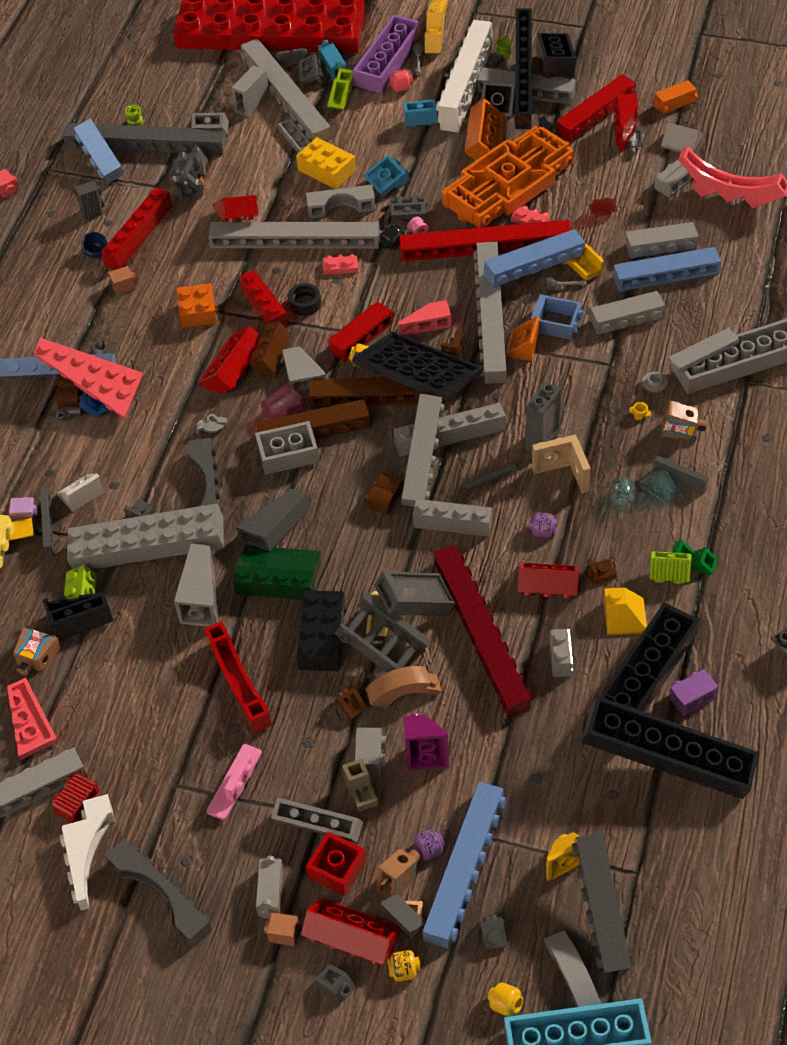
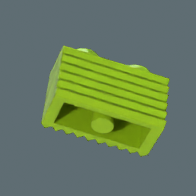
[650,551,691,584]

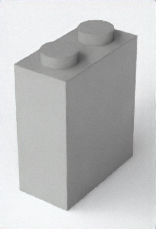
[232,65,269,117]

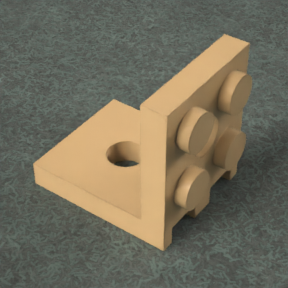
[532,434,591,494]

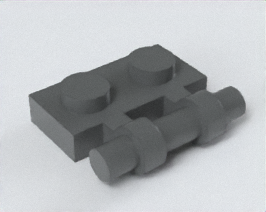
[390,195,425,220]

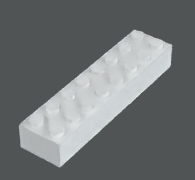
[436,20,493,132]

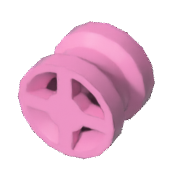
[407,217,429,234]

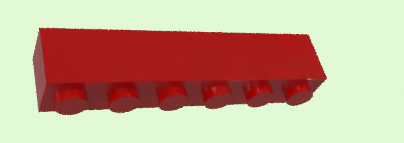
[556,74,636,142]
[101,187,172,270]

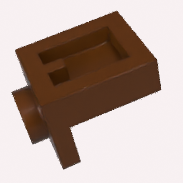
[441,331,463,358]
[585,558,616,585]
[334,688,368,720]

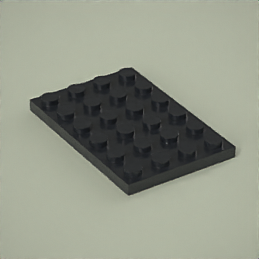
[352,332,483,401]

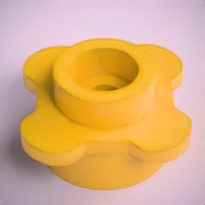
[629,402,651,421]

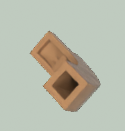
[366,666,442,708]

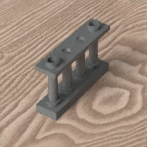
[335,592,431,673]

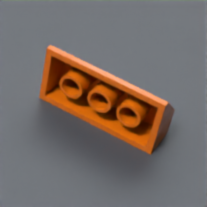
[464,98,507,161]

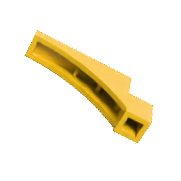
[425,0,448,53]

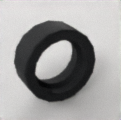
[288,283,321,316]

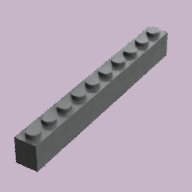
[63,123,227,155]

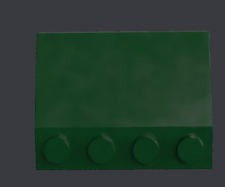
[233,545,321,600]

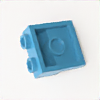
[363,154,410,197]

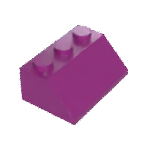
[403,714,449,770]

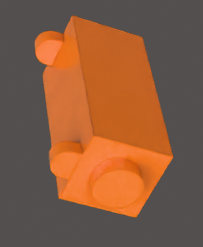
[653,80,699,115]

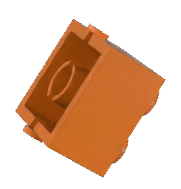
[177,283,217,328]

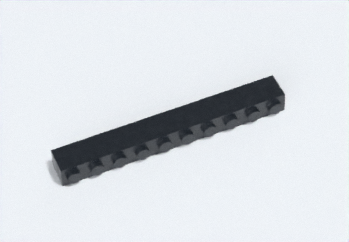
[515,8,532,129]

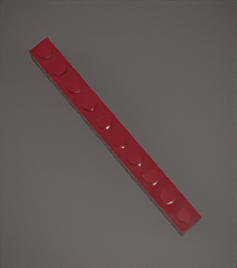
[433,545,533,718]

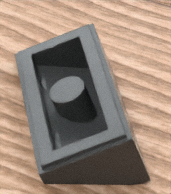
[380,894,426,939]

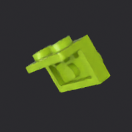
[64,565,97,599]

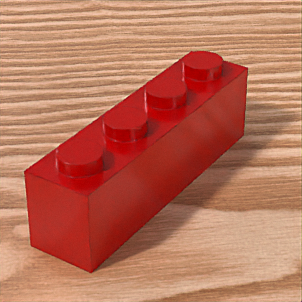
[239,270,289,328]
[328,301,394,362]

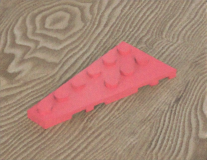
[34,338,143,420]

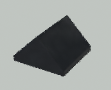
[481,81,515,117]

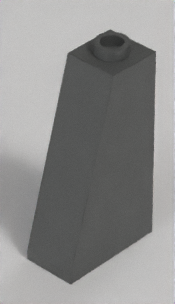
[236,489,311,551]

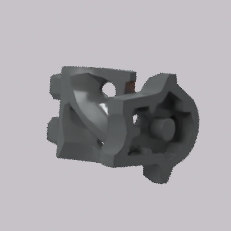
[170,147,208,201]

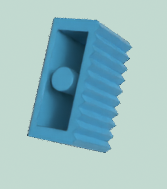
[403,99,438,127]

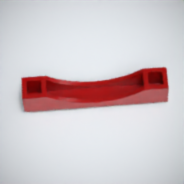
[204,621,272,734]

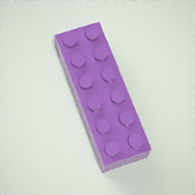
[352,15,422,94]

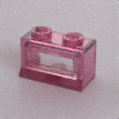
[260,383,304,420]

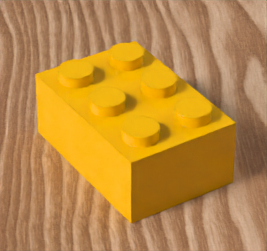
[296,137,356,189]

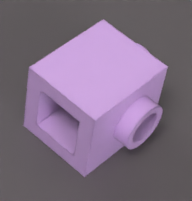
[9,497,39,524]

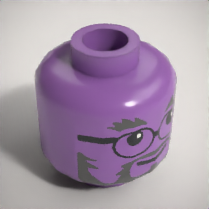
[529,512,557,538]
[411,829,445,861]

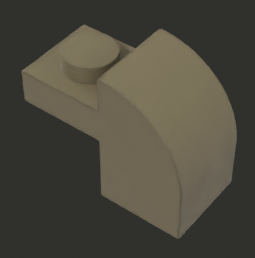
[342,759,378,812]

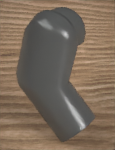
[56,407,82,422]

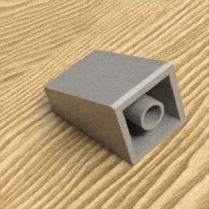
[174,544,218,627]

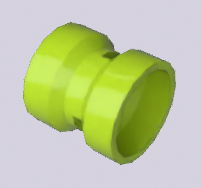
[496,37,511,60]
[125,105,143,126]

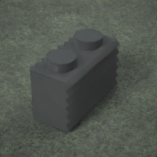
[75,181,105,220]

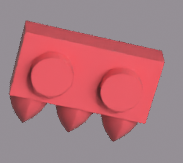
[511,206,549,224]
[323,253,358,275]

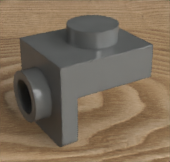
[479,914,508,950]

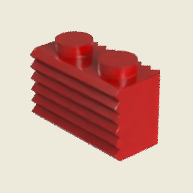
[52,773,100,823]

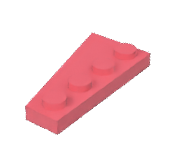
[7,678,58,760]

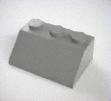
[255,421,319,475]

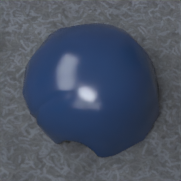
[81,232,107,259]

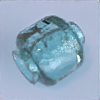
[610,477,635,506]

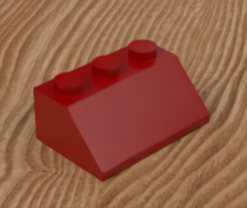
[518,562,579,598]

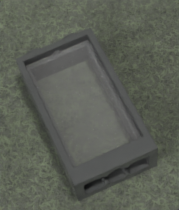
[525,381,562,452]
[374,571,456,616]

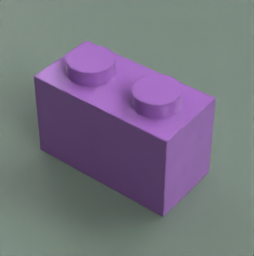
[669,669,719,716]

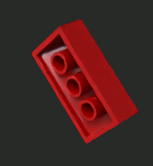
[197,325,261,394]
[301,898,402,965]

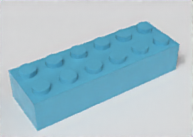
[504,998,652,1045]

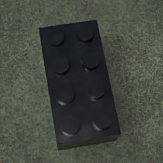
[536,33,576,78]
[296,590,346,671]

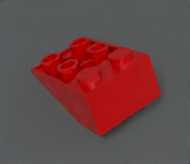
[613,94,638,153]

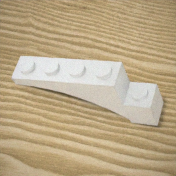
[59,794,115,911]

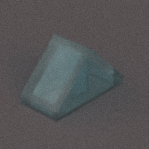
[638,469,680,504]

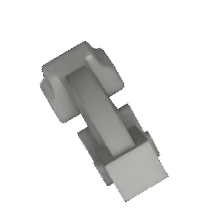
[196,414,227,435]

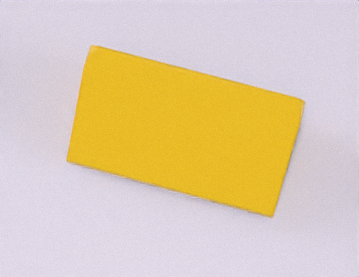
[8,518,35,541]

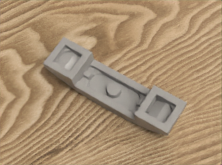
[544,931,601,1007]

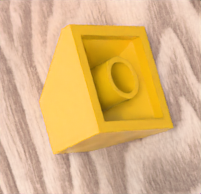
[604,588,647,635]
[546,832,579,881]

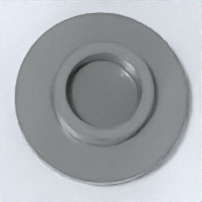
[642,371,668,392]

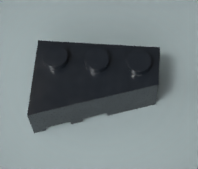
[42,592,113,640]

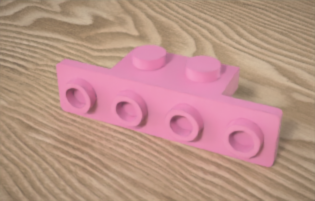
[206,744,262,820]

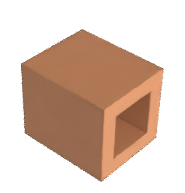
[108,266,137,295]
[264,912,299,946]

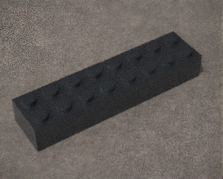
[582,602,700,734]
[581,696,759,799]

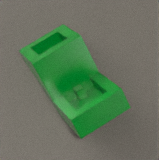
[672,539,718,575]

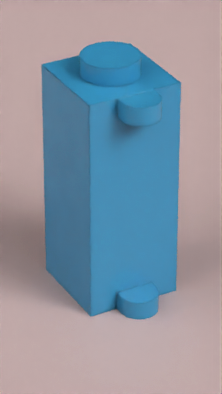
[318,40,346,81]

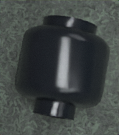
[379,225,404,250]

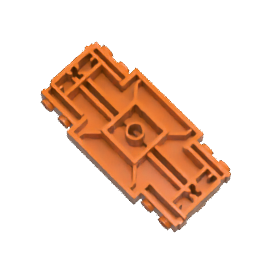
[441,126,574,228]

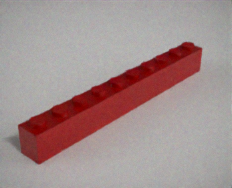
[399,219,571,262]

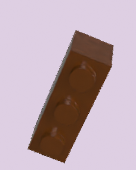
[249,321,291,378]

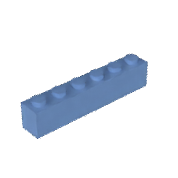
[483,229,585,287]
[613,247,721,292]

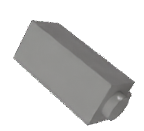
[256,856,283,919]

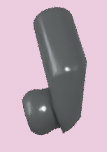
[91,340,107,354]

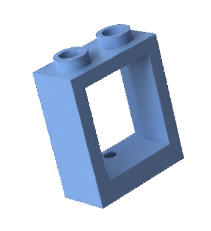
[531,294,583,340]

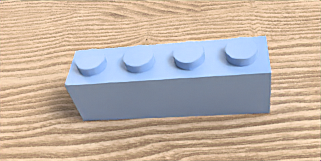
[74,118,124,184]

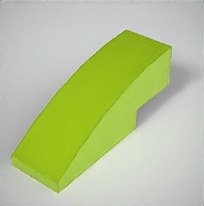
[327,68,354,110]

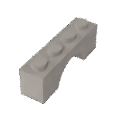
[306,185,376,219]

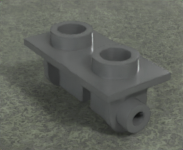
[276,48,308,67]

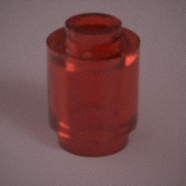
[589,198,615,217]

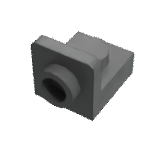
[124,499,155,519]
[315,964,355,1003]

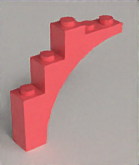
[678,146,787,209]

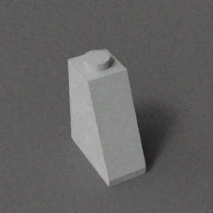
[282,346,326,393]

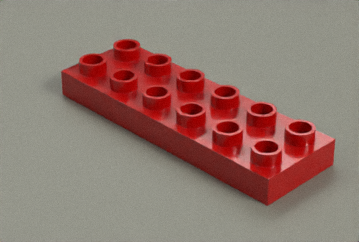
[173,0,365,53]

